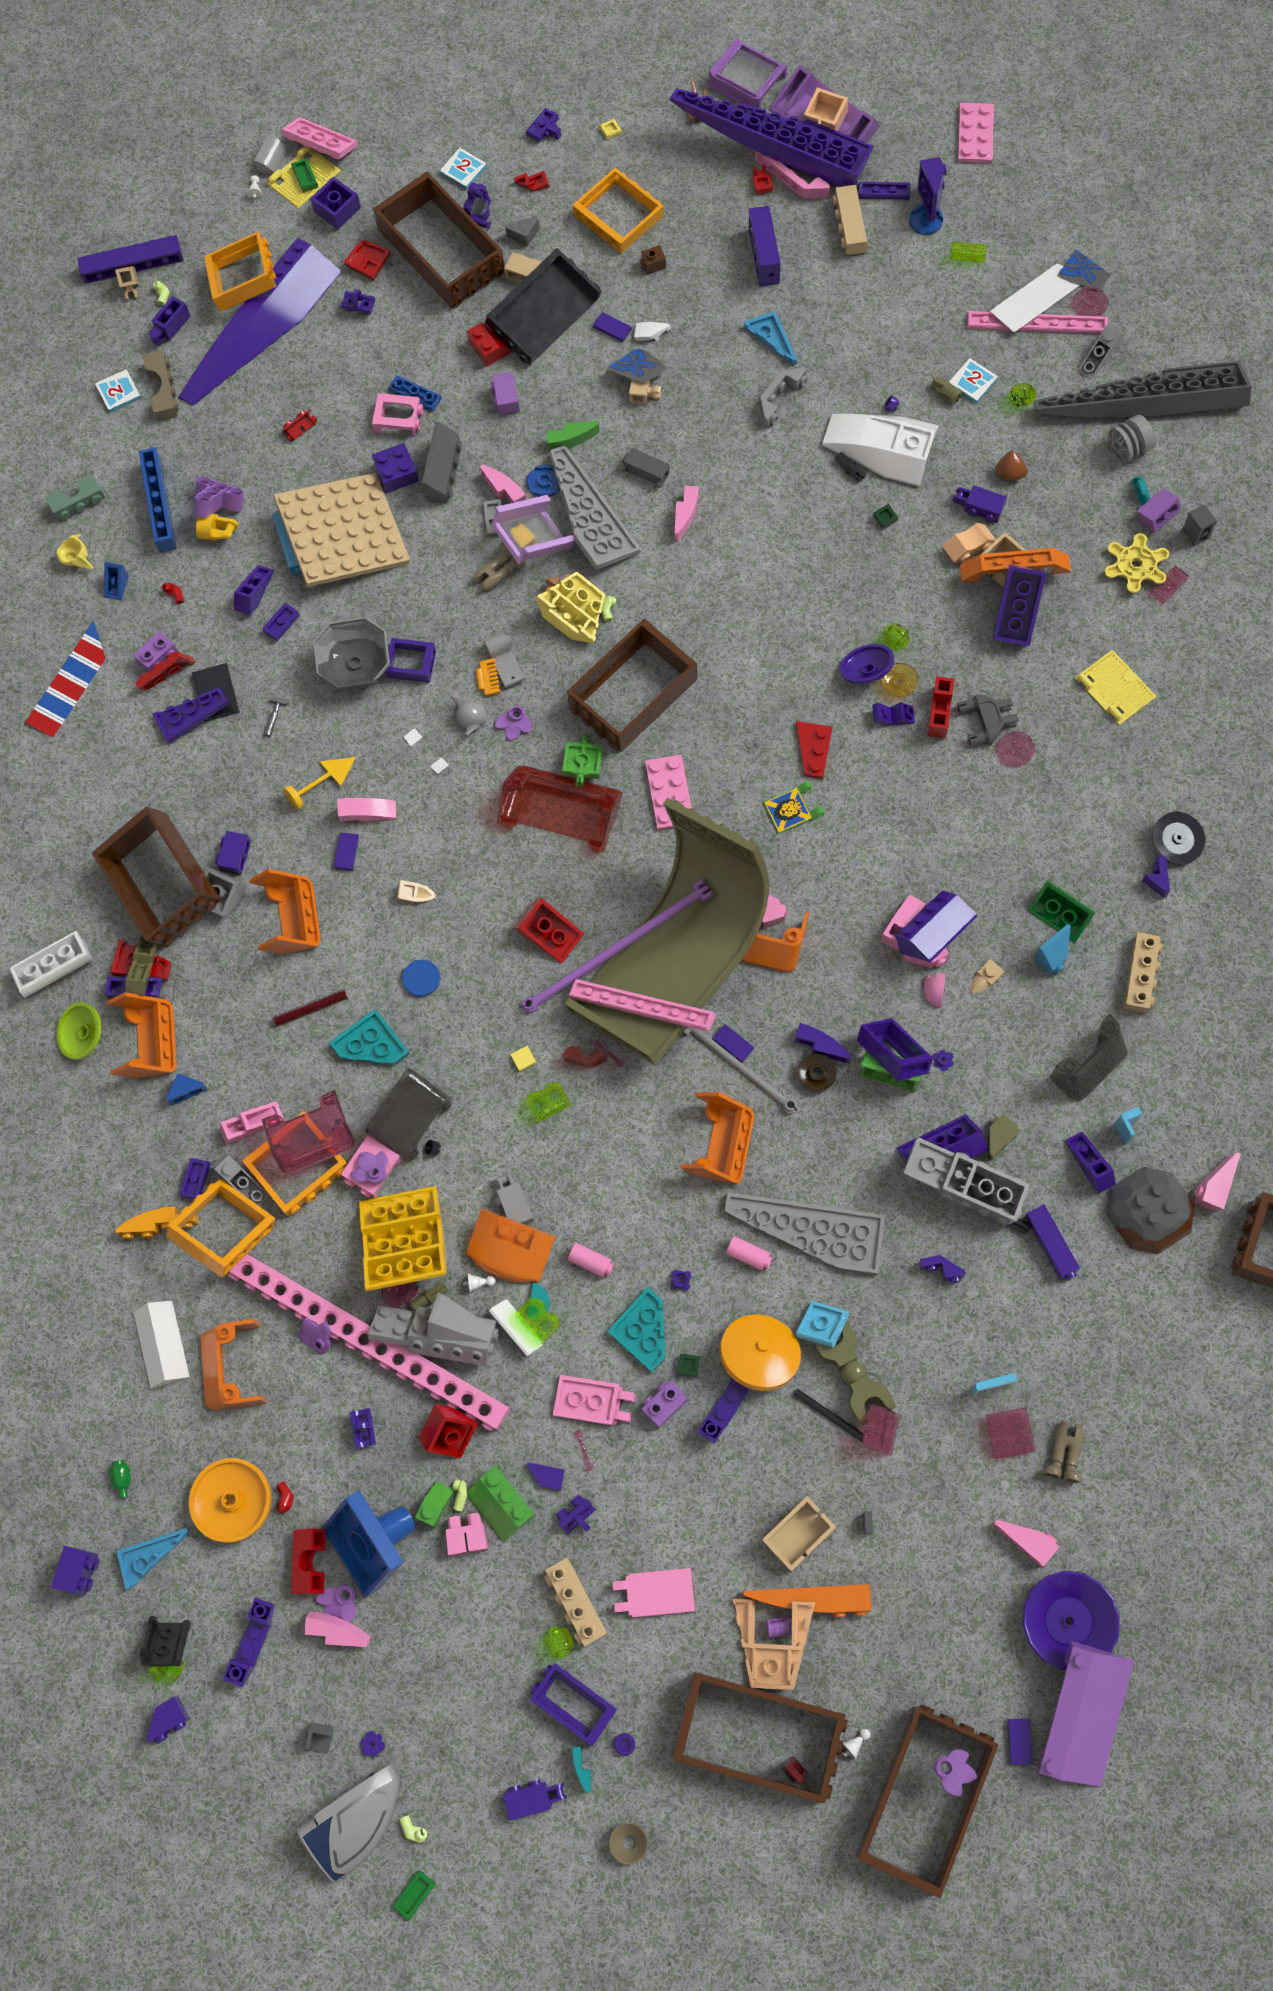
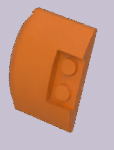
[466,1208,556,1283]

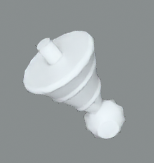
[246,175,263,199]
[463,1273,496,1293]
[842,1729,871,1759]

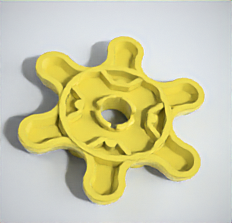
[1105,533,1169,594]

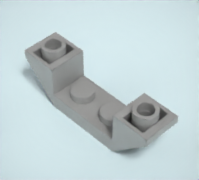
[760,367,808,428]

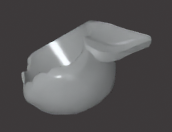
[452,695,488,736]

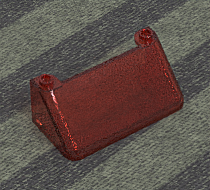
[497,765,623,852]

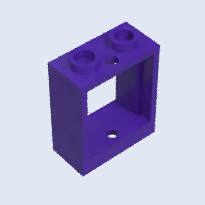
[386,638,436,683]

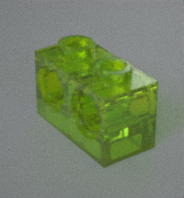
[525,1081,571,1123]
[515,1297,560,1345]

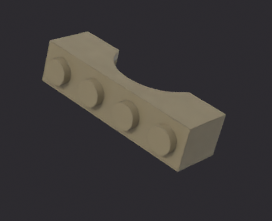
[142,350,179,421]

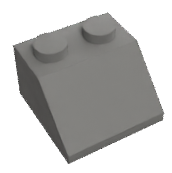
[195,867,248,917]

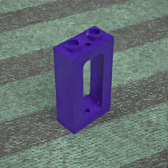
[857,1018,933,1081]
[530,1663,617,1746]

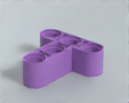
[193,477,244,518]

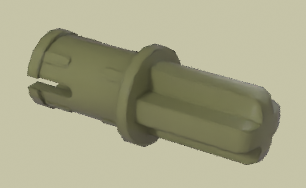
[409,1281,448,1312]

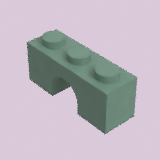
[45,474,105,521]

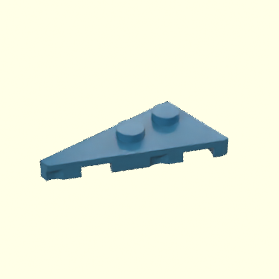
[744,311,797,365]
[117,1528,189,1590]

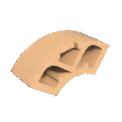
[943,523,996,563]

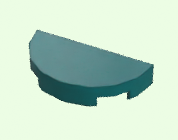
[1131,476,1149,506]
[526,1283,550,1323]

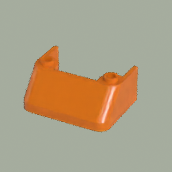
[249,869,321,954]
[741,912,809,973]
[107,992,177,1078]
[680,1092,754,1183]
[200,1319,267,1411]

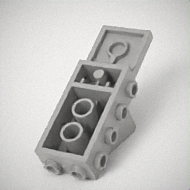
[902,1137,1030,1225]
[368,1293,499,1366]

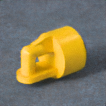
[195,514,238,541]

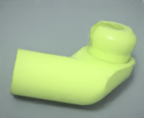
[153,281,169,306]
[601,596,616,623]
[452,1479,467,1511]
[399,1815,427,1842]

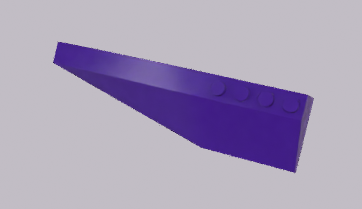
[669,88,874,187]
[179,237,342,406]

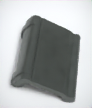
[140,1616,191,1666]

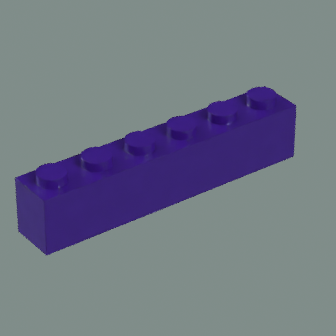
[77,235,184,284]

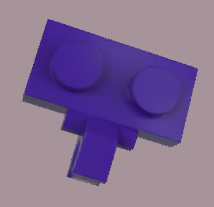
[526,108,562,142]

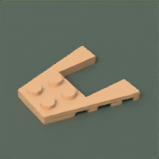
[733,1599,815,1690]

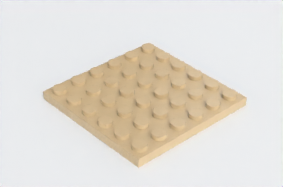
[274,473,410,587]

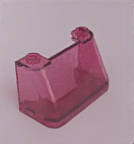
[261,1090,355,1174]

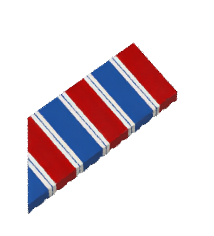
[24,621,106,737]

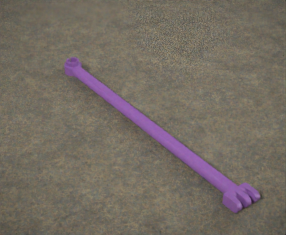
[522,879,714,1013]

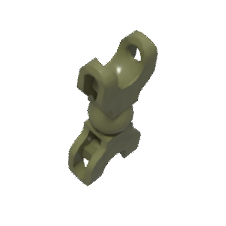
[813,1321,895,1426]

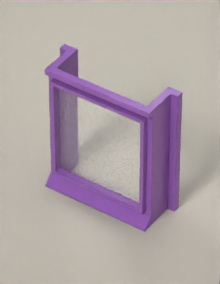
[708,37,789,108]

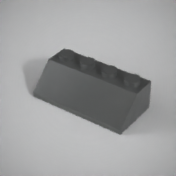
[422,421,462,503]

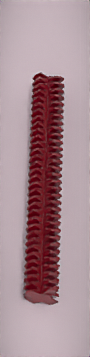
[273,989,348,1026]

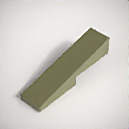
[125,935,159,995]

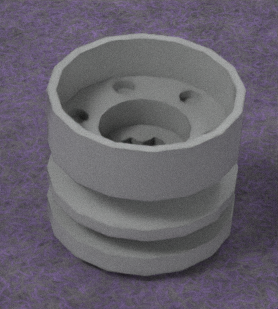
[1108,414,1156,462]

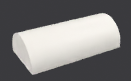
[9,931,93,998]

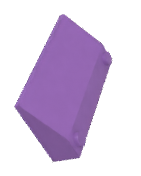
[769,65,880,143]
[1037,1641,1134,1787]

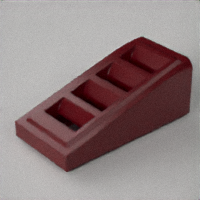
[782,1756,807,1784]

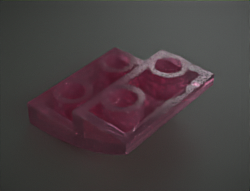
[863,1405,899,1455]
[985,1407,1036,1459]

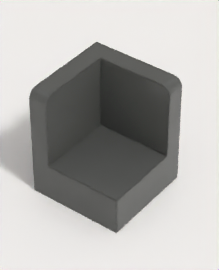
[305,1723,334,1753]

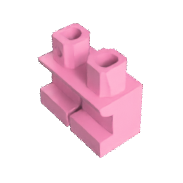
[446,1513,489,1556]

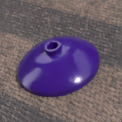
[840,644,895,685]

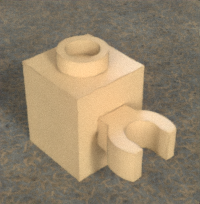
[115,266,139,300]
[629,379,661,404]

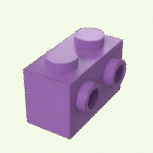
[490,372,520,415]
[1137,488,1181,532]
[133,631,178,672]
[642,1381,688,1429]

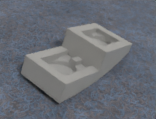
[483,499,502,535]

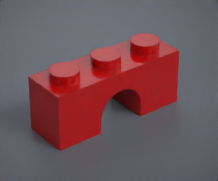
[927,676,955,738]
[291,1528,326,1594]

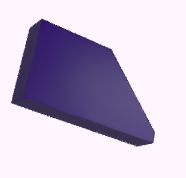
[527,1462,565,1491]

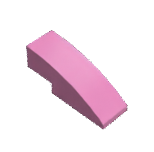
[480,465,527,503]
[674,486,699,541]
[337,798,397,822]
[219,1101,284,1145]
[305,1611,371,1647]

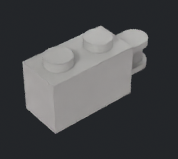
[495,1172,534,1225]

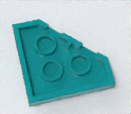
[329,1009,410,1065]
[607,1287,666,1373]

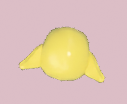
[56,534,93,569]

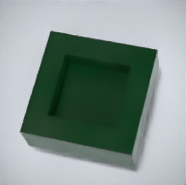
[873,504,898,529]
[678,1353,701,1377]

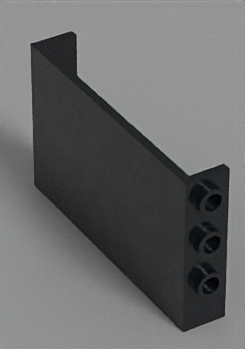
[485,248,602,365]

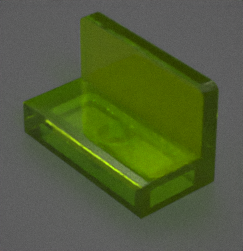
[950,242,987,263]

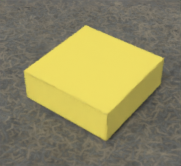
[599,119,622,140]
[510,1046,536,1072]

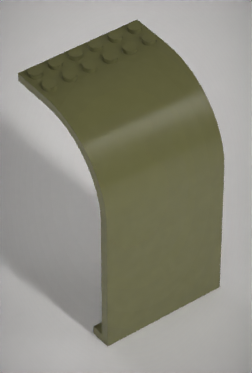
[564,798,769,1066]

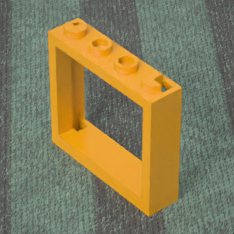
[572,168,664,254]
[204,231,276,312]
[242,1111,347,1216]
[166,1178,275,1278]

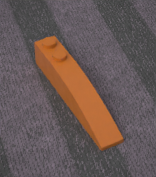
[743,1584,872,1617]

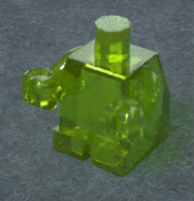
[148,1661,186,1684]

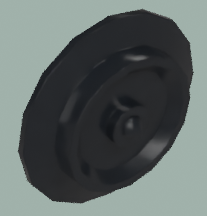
[1152,811,1206,864]

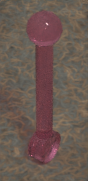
[592,1039,625,1067]
[575,1429,594,1471]

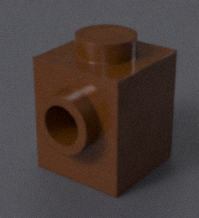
[639,245,666,275]

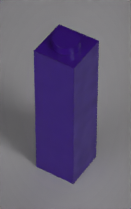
[1024,1204,1080,1281]

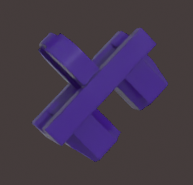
[341,289,376,315]
[350,1408,377,1449]
[556,1495,596,1534]

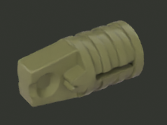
[931,376,963,406]

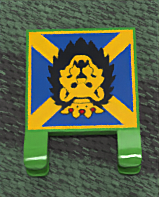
[764,781,824,834]

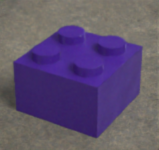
[310,177,361,229]
[371,443,419,494]
[51,1546,100,1595]

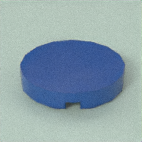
[909,204,943,235]
[527,465,560,497]
[402,959,441,997]

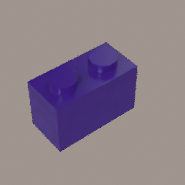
[215,831,251,875]

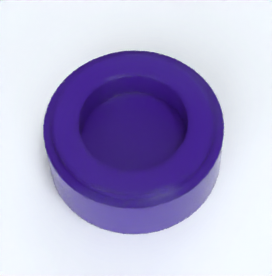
[614,1733,635,1756]

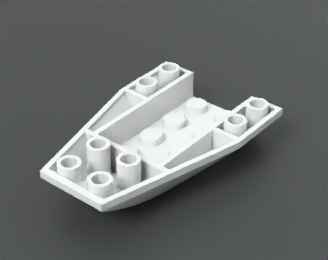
[822,414,939,487]

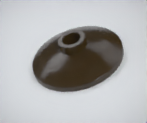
[798,1054,837,1092]

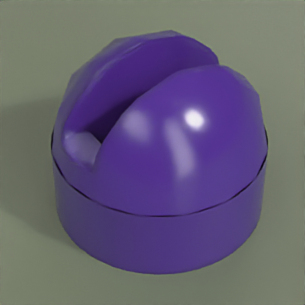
[884,395,900,412]

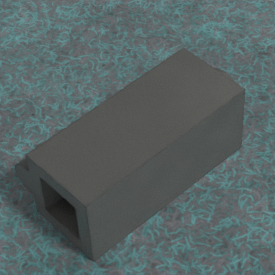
[622,448,670,488]

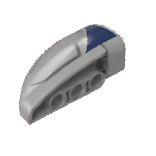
[297,1763,400,1883]

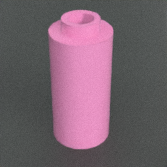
[726,1236,773,1271]
[568,1243,614,1278]

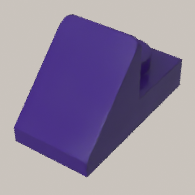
[1142,856,1170,897]

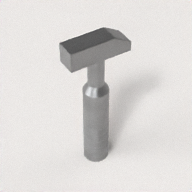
[264,696,289,737]

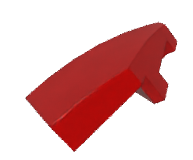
[514,170,550,192]

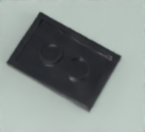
[192,663,240,722]

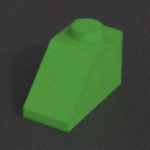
[415,1481,455,1528]

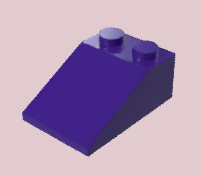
[917,157,946,222]

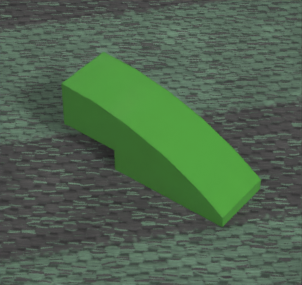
[546,421,599,452]

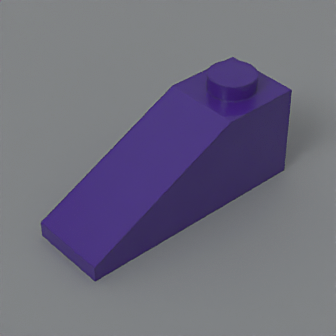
[234,565,274,615]
[1065,1132,1116,1194]

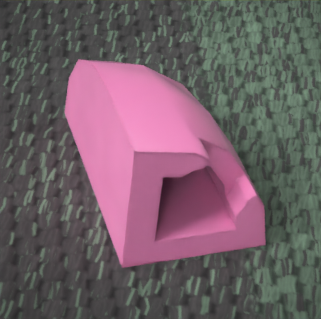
[924,973,945,1008]

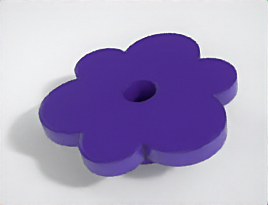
[932,1050,954,1071]
[361,1731,385,1757]

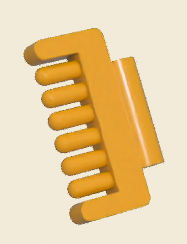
[475,658,501,696]

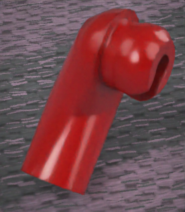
[161,583,185,605]
[276,1481,294,1514]

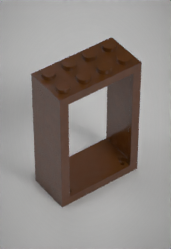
[567,618,698,752]
[92,806,221,946]
[1231,1192,1273,1289]

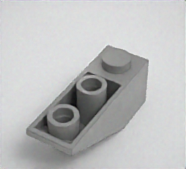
[1077,324,1124,380]
[211,1153,270,1206]

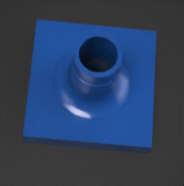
[322,1490,415,1598]

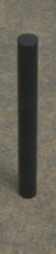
[794,1389,866,1442]

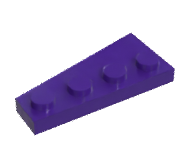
[152,687,230,743]

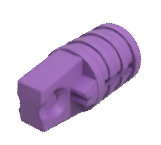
[766,1616,792,1638]

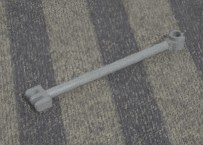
[683,1027,798,1114]

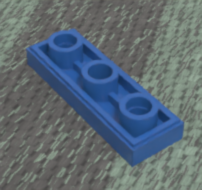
[388,375,442,411]

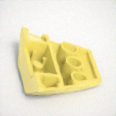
[536,572,605,643]

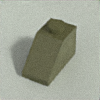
[988,1114,1021,1161]

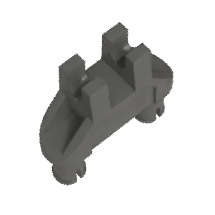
[957,694,1018,747]

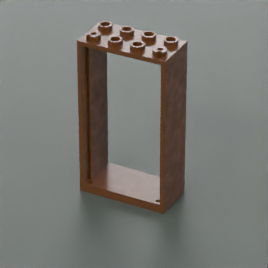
[373,172,505,308]
[673,1672,848,1803]
[856,1704,999,1899]

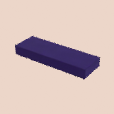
[859,181,910,200]

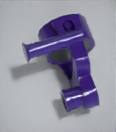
[464,182,491,231]

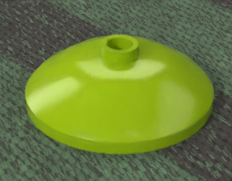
[57,1002,101,1060]

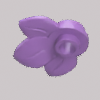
[495,706,532,741]
[351,1151,388,1184]
[298,1317,331,1353]
[316,1584,356,1622]
[933,1749,977,1796]

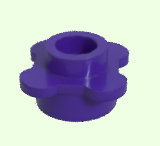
[671,1270,691,1291]

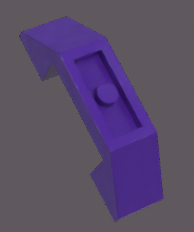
[697,1378,750,1444]
[223,1597,275,1687]

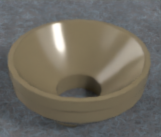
[609,1822,649,1865]

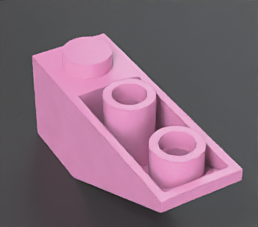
[881,895,926,951]

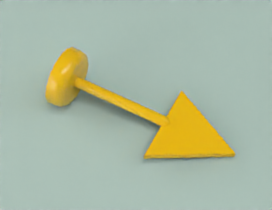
[283,757,356,810]

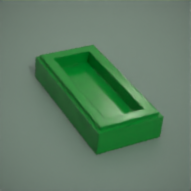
[291,158,318,193]
[392,1869,436,1921]

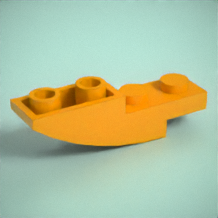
[116,1206,199,1239]

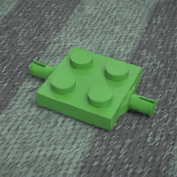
[562,734,603,787]

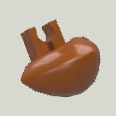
[995,450,1028,481]

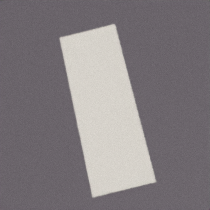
[990,264,1081,332]

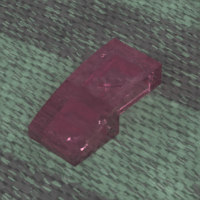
[1150,565,1190,604]

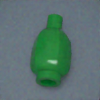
[109,1460,131,1499]

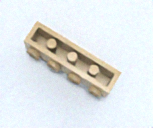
[832,185,867,255]
[1123,932,1163,1014]
[544,1558,607,1647]

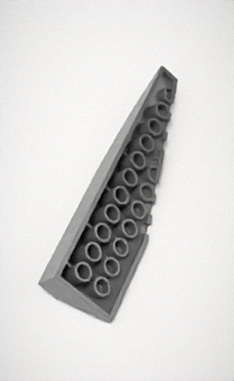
[1034,361,1252,418]

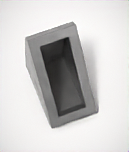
[505,216,540,246]

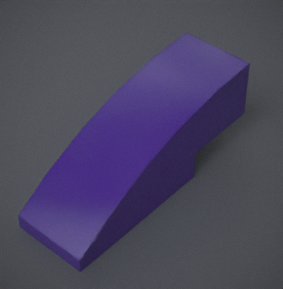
[105,976,162,999]
[795,1023,852,1064]

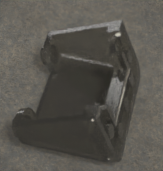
[1049,1014,1128,1102]
[365,1068,452,1163]

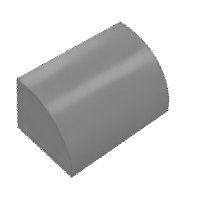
[254,135,288,175]

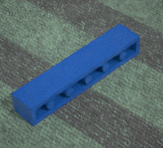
[139,447,177,552]

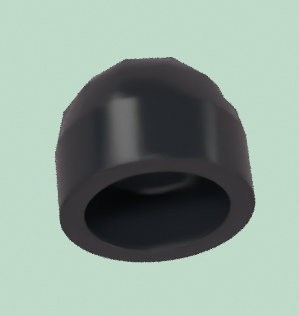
[424,1140,441,1156]

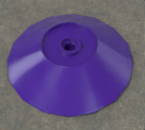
[1023,1571,1120,1670]

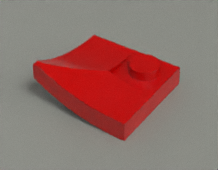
[344,240,391,281]

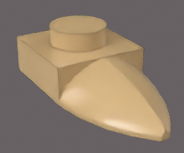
[397,880,436,903]
[971,959,1004,993]

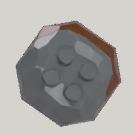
[1106,1167,1195,1254]

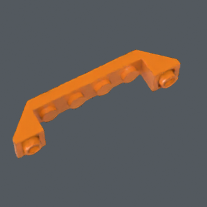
[959,548,1071,583]

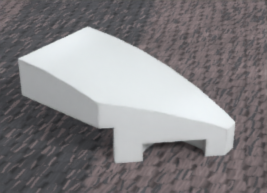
[634,322,671,341]

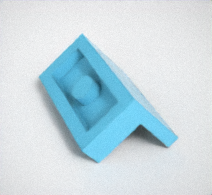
[1114,1107,1142,1145]

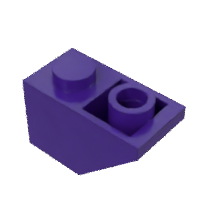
[147,1696,190,1744]

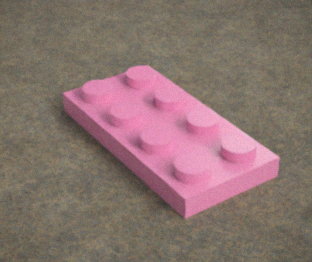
[958,103,994,163]
[282,117,357,159]
[645,755,691,830]

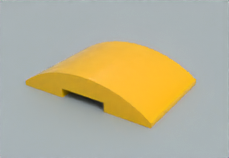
[359,1186,447,1291]

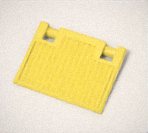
[267,146,341,209]
[1075,650,1157,725]

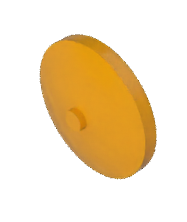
[720,1314,801,1391]
[189,1458,272,1543]

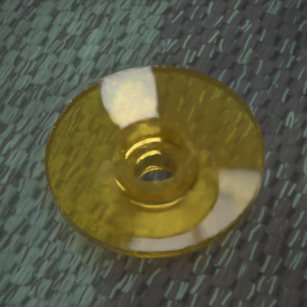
[881,663,919,697]

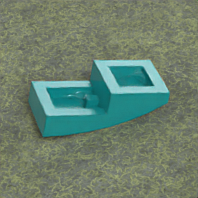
[572,1746,591,1792]

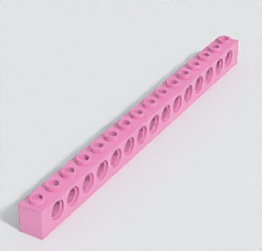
[227,1254,511,1432]

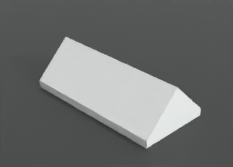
[133,1301,190,1389]

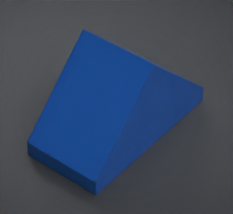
[104,562,129,600]
[166,1073,207,1105]

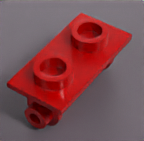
[282,409,317,441]

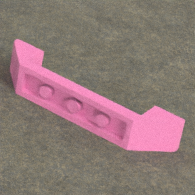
[755,151,830,199]

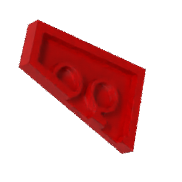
[135,651,196,691]
[796,721,832,779]
[111,939,172,982]

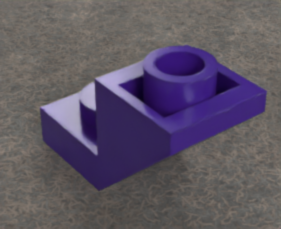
[872,702,915,726]
[919,1255,965,1284]

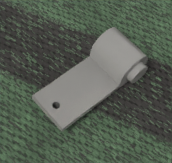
[484,632,525,688]

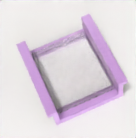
[491,495,576,564]

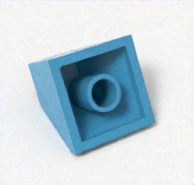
[1034,924,1071,976]

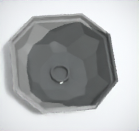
[313,617,390,690]

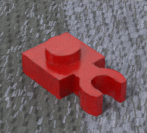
[753,164,773,195]

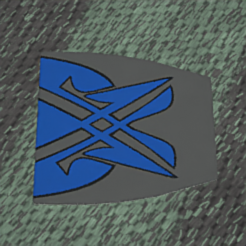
[1058,250,1111,289]
[607,349,667,383]

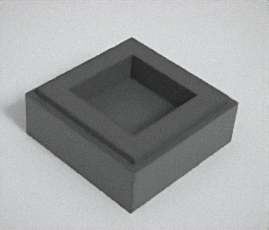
[862,1511,873,1534]

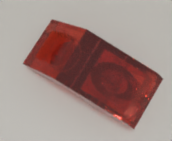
[562,1045,608,1069]

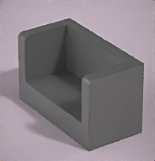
[1182,505,1217,546]

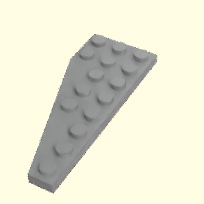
[549,445,641,570]
[725,1192,885,1275]

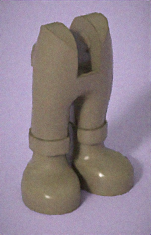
[473,542,526,592]
[1043,1420,1083,1483]

